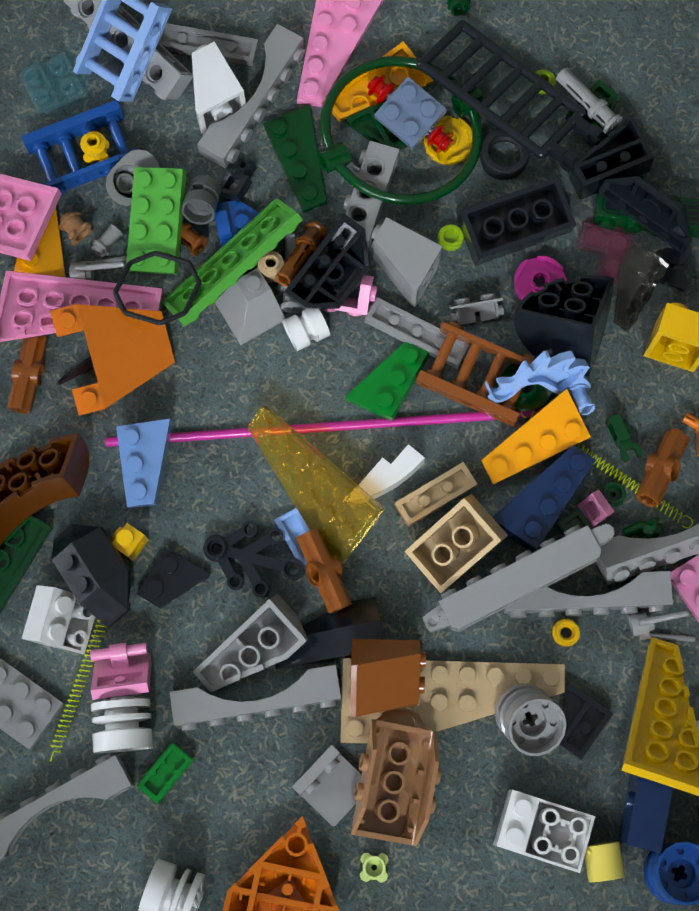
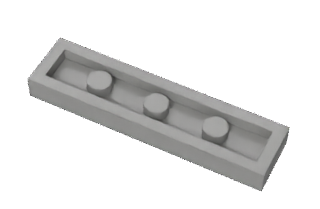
[159,23,259,67]
[365,297,470,369]

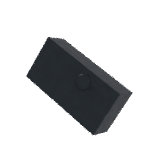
[457,177,576,266]

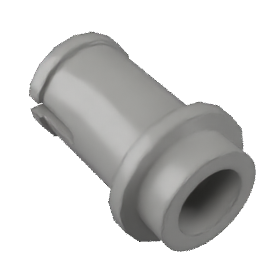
[91,224,123,258]

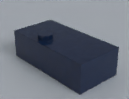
[618,774,673,853]

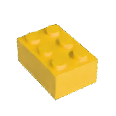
[643,303,699,372]

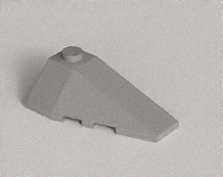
[193,594,308,692]

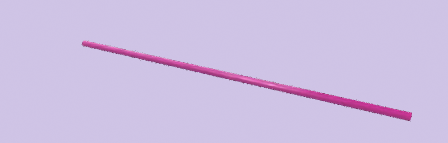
[105,405,578,447]

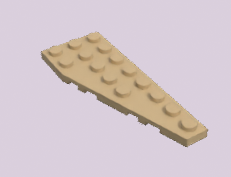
[341,658,565,744]

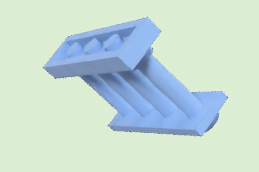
[73,0,173,102]

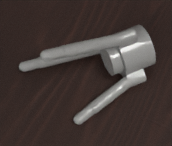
[69,256,127,281]
[628,599,696,642]

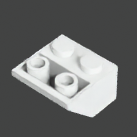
[22,585,95,655]

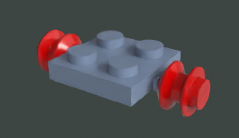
[367,75,454,154]

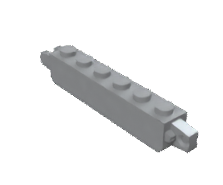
[422,523,615,633]

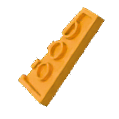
[324,41,434,122]
[481,389,591,484]

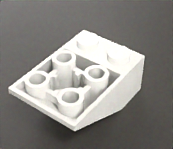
[493,790,595,873]

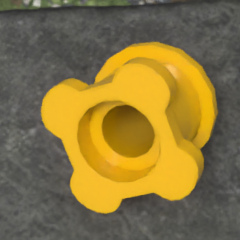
[80,131,110,164]

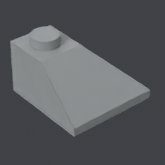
[215,268,285,345]

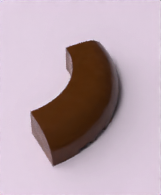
[0,433,89,545]

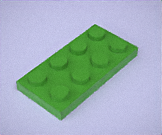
[126,167,187,275]

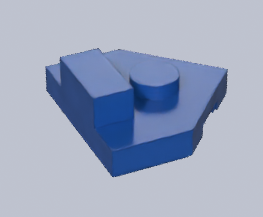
[215,200,259,248]

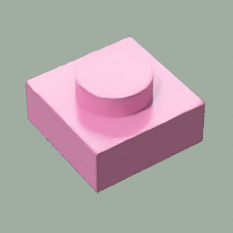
[577,490,615,527]

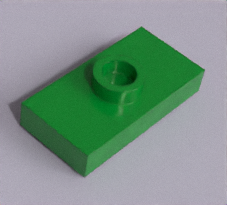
[136,741,195,804]

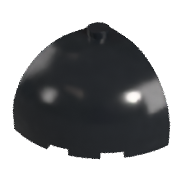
[515,275,615,376]

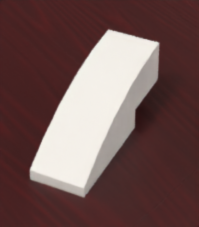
[347,444,425,506]

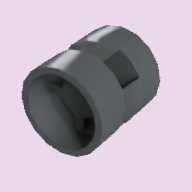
[181,175,221,225]

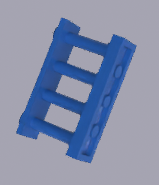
[21,100,138,197]

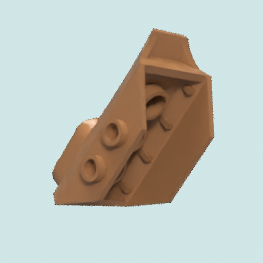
[351,709,441,846]

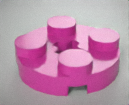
[514,256,567,301]

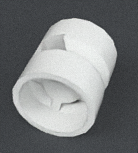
[282,309,330,351]

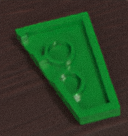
[345,342,429,422]

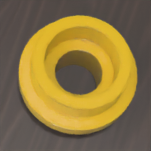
[552,619,580,647]

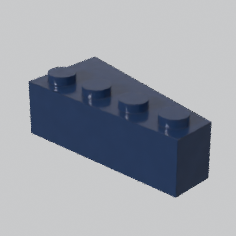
[492,445,596,553]

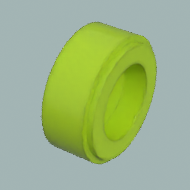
[438,224,464,251]

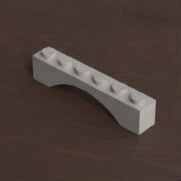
[197,24,305,169]
[596,523,699,585]
[504,571,673,618]
[170,665,341,731]
[0,753,135,862]

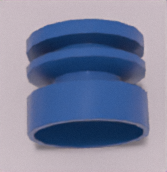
[643,842,699,905]

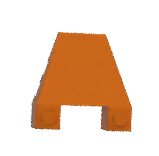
[50,304,175,416]

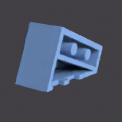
[116,419,174,509]

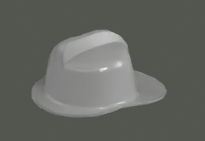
[106,149,159,206]

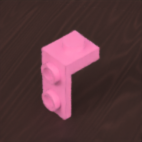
[322,275,377,316]

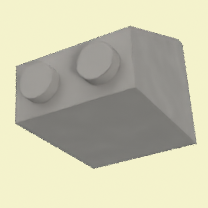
[371,217,443,307]

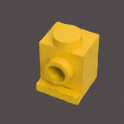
[112,523,149,562]

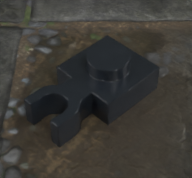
[220,159,257,202]

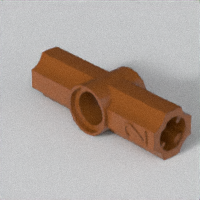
[7,335,48,414]
[636,428,690,508]
[296,528,352,613]

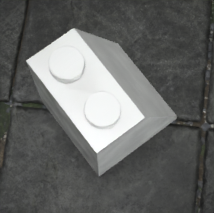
[192,42,246,135]

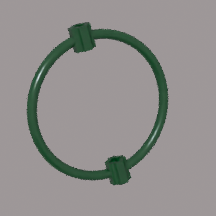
[317,56,483,205]

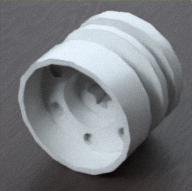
[91,696,153,753]
[138,859,205,911]

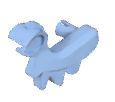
[485,351,595,416]

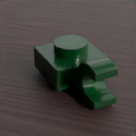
[606,413,642,463]

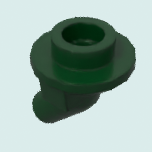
[622,517,663,539]

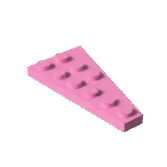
[297,0,384,107]
[0,271,163,342]

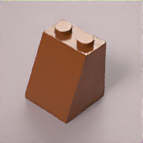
[350,639,426,717]

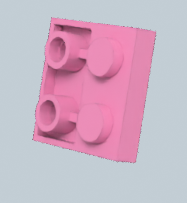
[90,643,151,700]

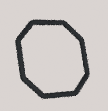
[113,251,201,325]

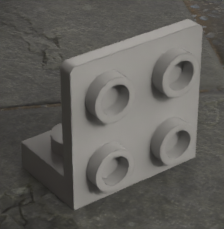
[292,745,361,826]

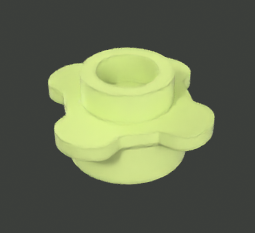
[360,853,389,883]

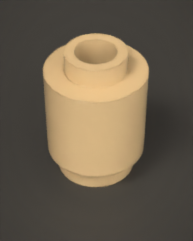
[258,251,284,283]

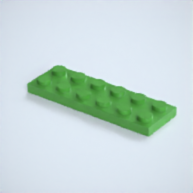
[162,198,303,326]

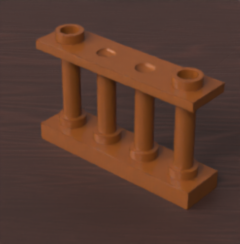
[416,321,536,427]

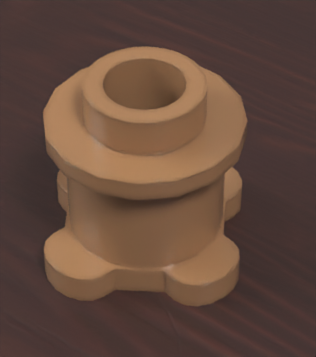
[59,211,93,246]

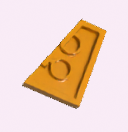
[14,207,65,277]

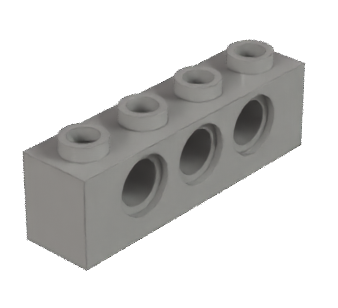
[339,141,399,250]

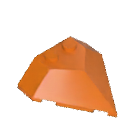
[223,816,339,911]

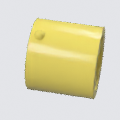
[584,841,626,882]

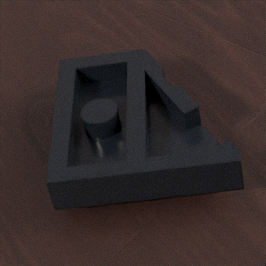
[137,547,210,609]
[559,682,613,760]

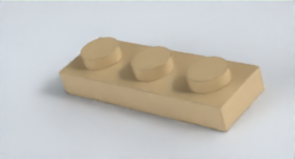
[394,462,478,527]

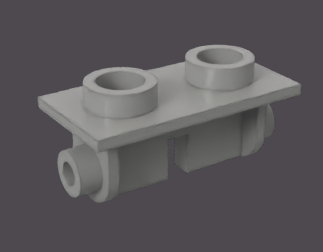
[448,293,504,325]

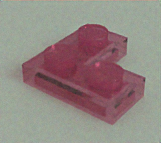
[577,222,634,286]

